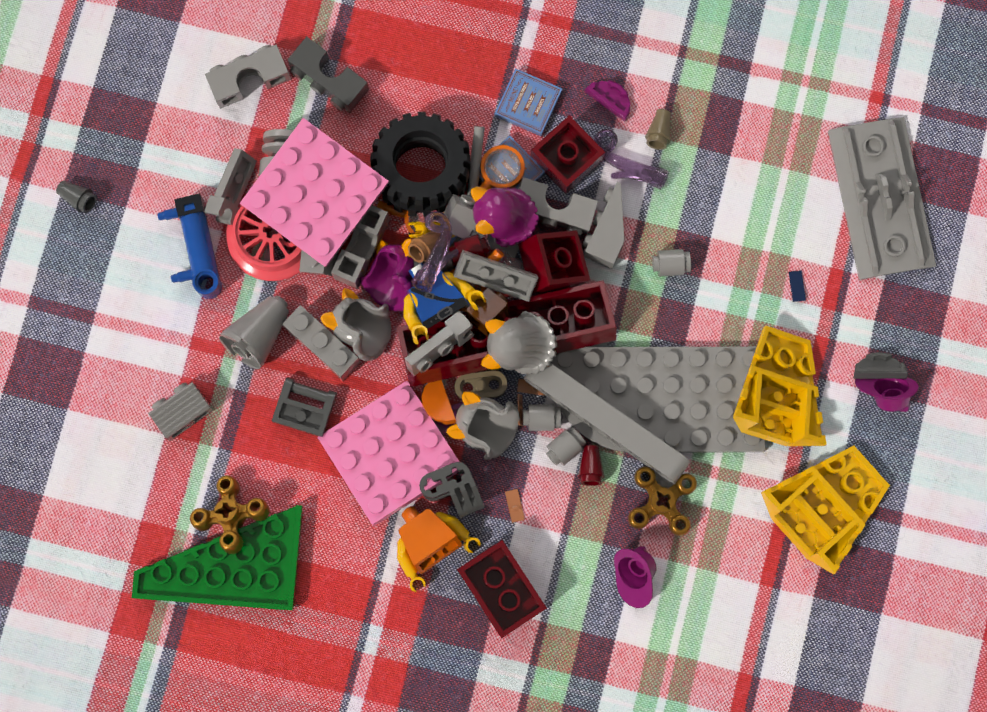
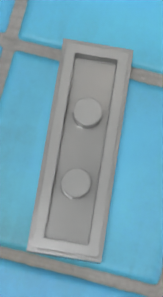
[453,250,538,302]

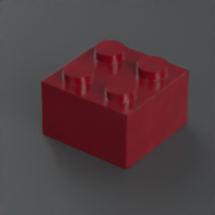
[531,115,605,194]
[518,230,590,294]

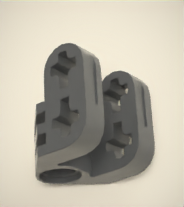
[419,462,485,518]

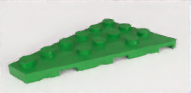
[131,505,303,611]

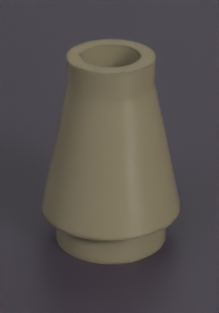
[645,109,671,150]

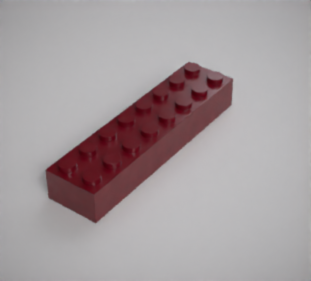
[397,280,616,387]

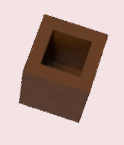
[466,288,509,337]

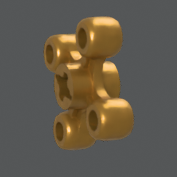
[628,467,697,536]
[190,475,270,554]

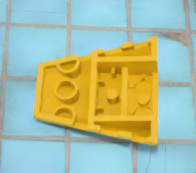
[733,326,827,446]
[761,446,890,574]

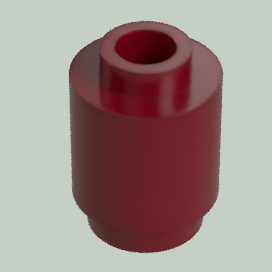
[449,234,490,267]

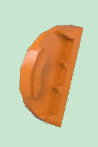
[421,380,456,425]

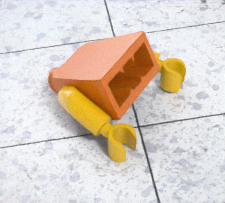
[397,506,481,592]

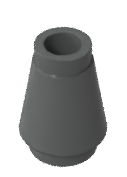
[56,180,97,213]

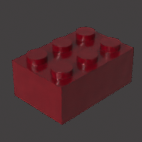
[457,540,547,639]

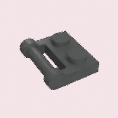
[272,377,337,437]

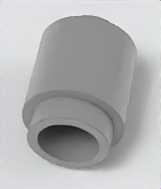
[652,249,691,277]
[523,404,561,431]
[546,427,586,466]

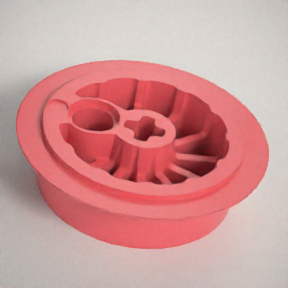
[226,204,302,281]

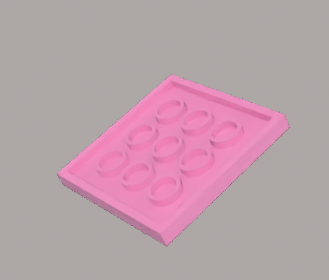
[240,118,389,267]
[317,381,460,527]

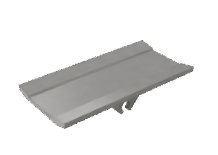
[828,117,936,280]

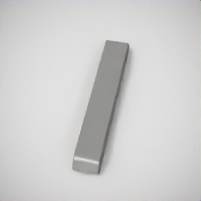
[524,364,690,484]

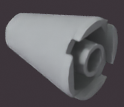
[219,296,289,370]

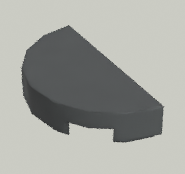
[853,352,908,379]

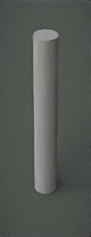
[467,126,485,197]

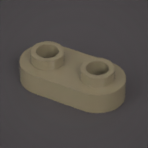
[455,371,507,400]

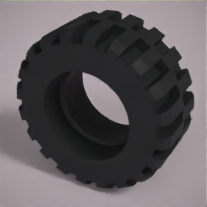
[370,112,470,217]

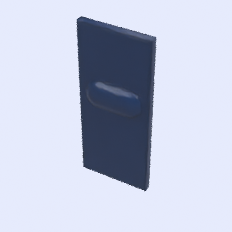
[789,270,806,302]

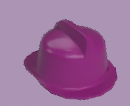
[855,378,919,412]
[614,546,657,608]

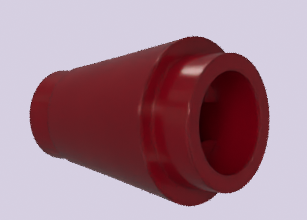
[578,445,604,486]

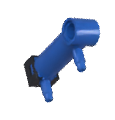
[157,193,222,299]

